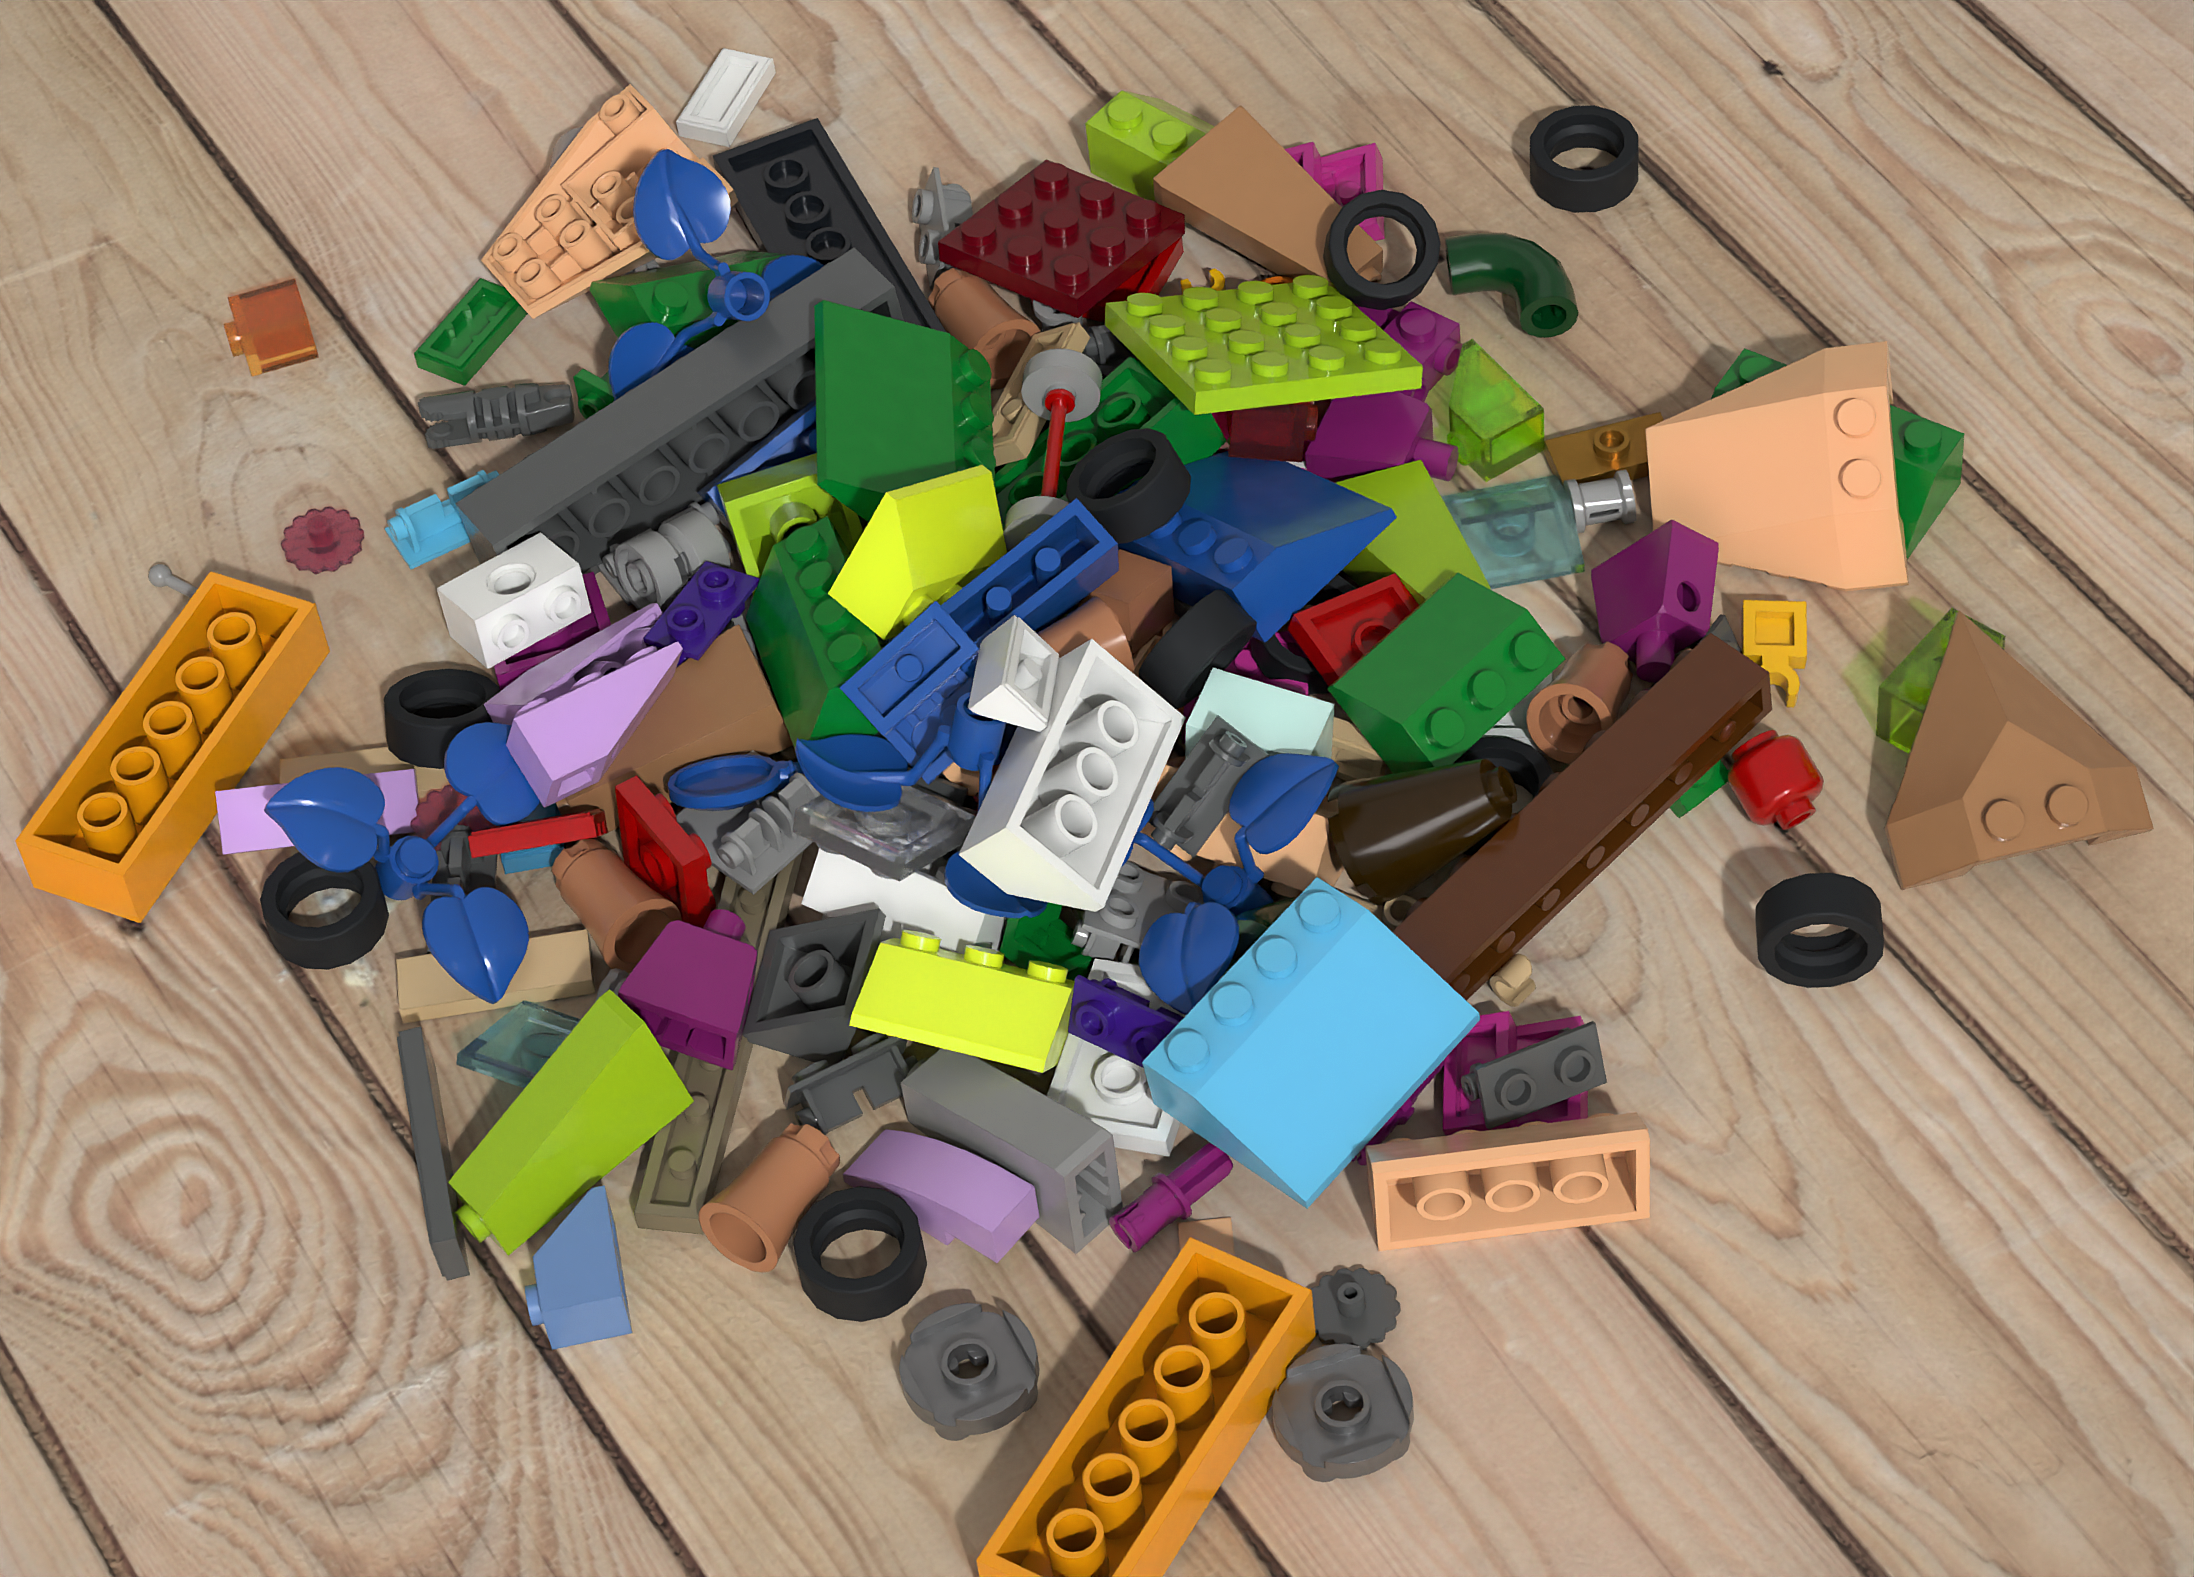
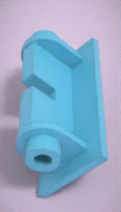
[385,470,500,570]

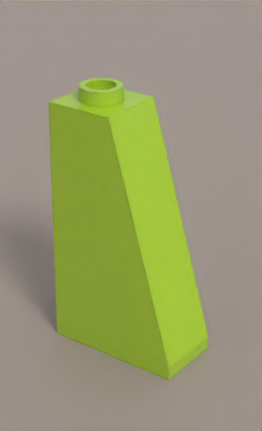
[1335,460,1491,605]
[448,989,694,1256]

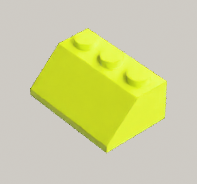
[828,465,1007,640]
[849,930,1075,1073]

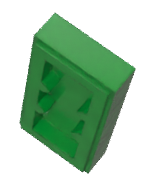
[414,278,528,386]

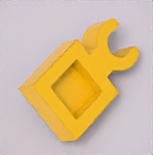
[1741,600,1807,708]

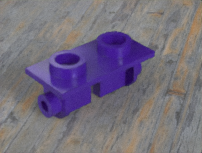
[643,561,760,668]
[1068,975,1184,1068]

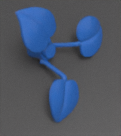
[608,149,824,401]
[795,692,1048,918]
[264,722,540,1004]
[1121,753,1339,1015]

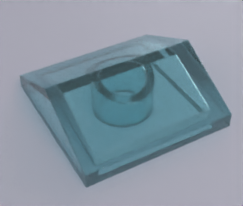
[1441,475,1585,589]
[456,1000,581,1088]

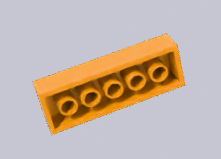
[15,571,330,923]
[976,1237,1316,1577]

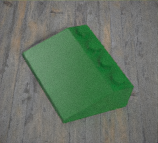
[814,300,996,522]

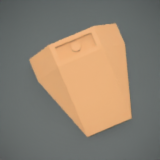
[481,84,738,319]

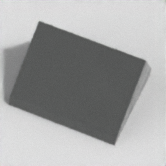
[742,908,886,1066]

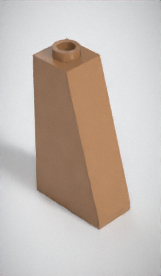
[1153,105,1383,288]
[556,624,793,839]

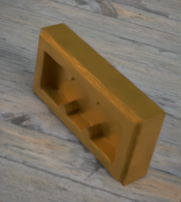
[1544,412,1664,497]

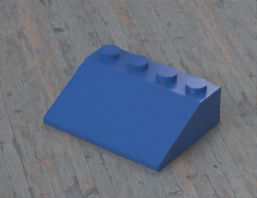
[1116,444,1397,643]

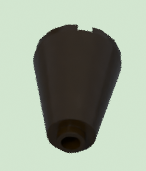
[1328,759,1517,906]

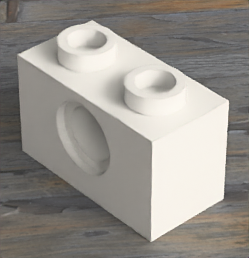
[437,532,591,669]

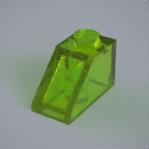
[1447,339,1545,482]

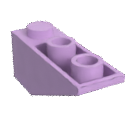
[484,603,663,725]
[506,641,683,808]

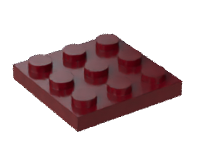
[938,159,1185,318]

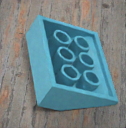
[1142,877,1480,1209]

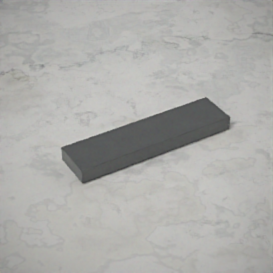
[397,1026,470,1281]

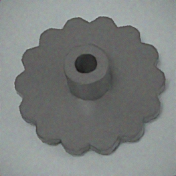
[1311,1268,1401,1350]

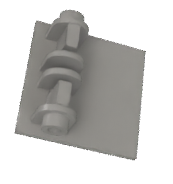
[676,750,843,895]
[1070,861,1204,965]

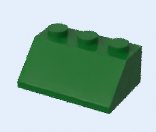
[589,251,785,349]
[1327,573,1566,774]

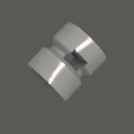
[615,510,731,612]

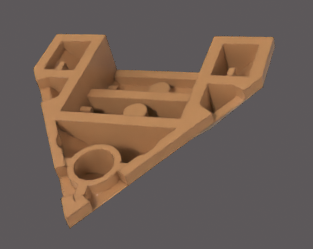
[1884,610,2154,890]

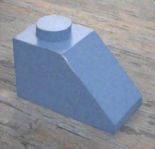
[525,1185,632,1350]

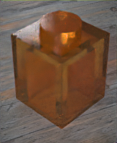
[223,279,319,377]

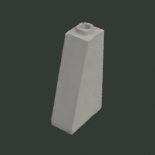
[901,1048,1123,1254]

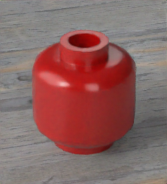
[1727,730,1824,830]

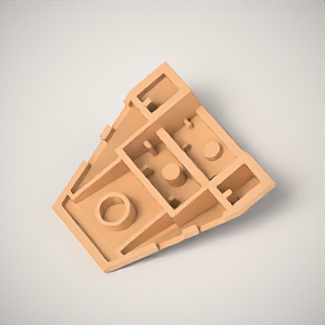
[1645,341,1909,591]

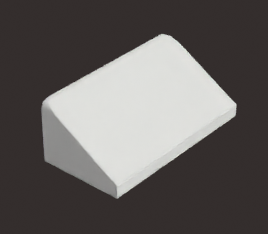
[968,615,1059,732]

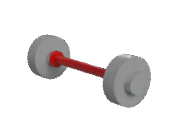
[1003,349,1102,553]

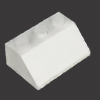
[801,825,1007,958]

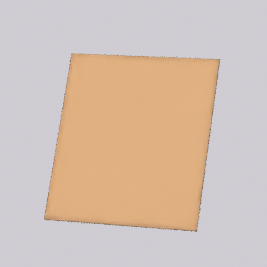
[1177,1217,1235,1256]

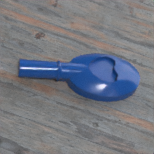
[668,754,804,811]

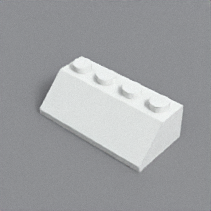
[959,639,1186,912]

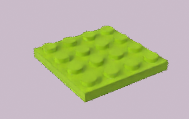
[1105,275,1423,415]

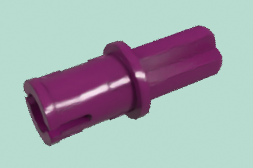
[1109,1143,1233,1253]

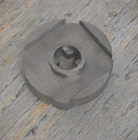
[899,1303,1040,1441]
[1272,1343,1414,1482]

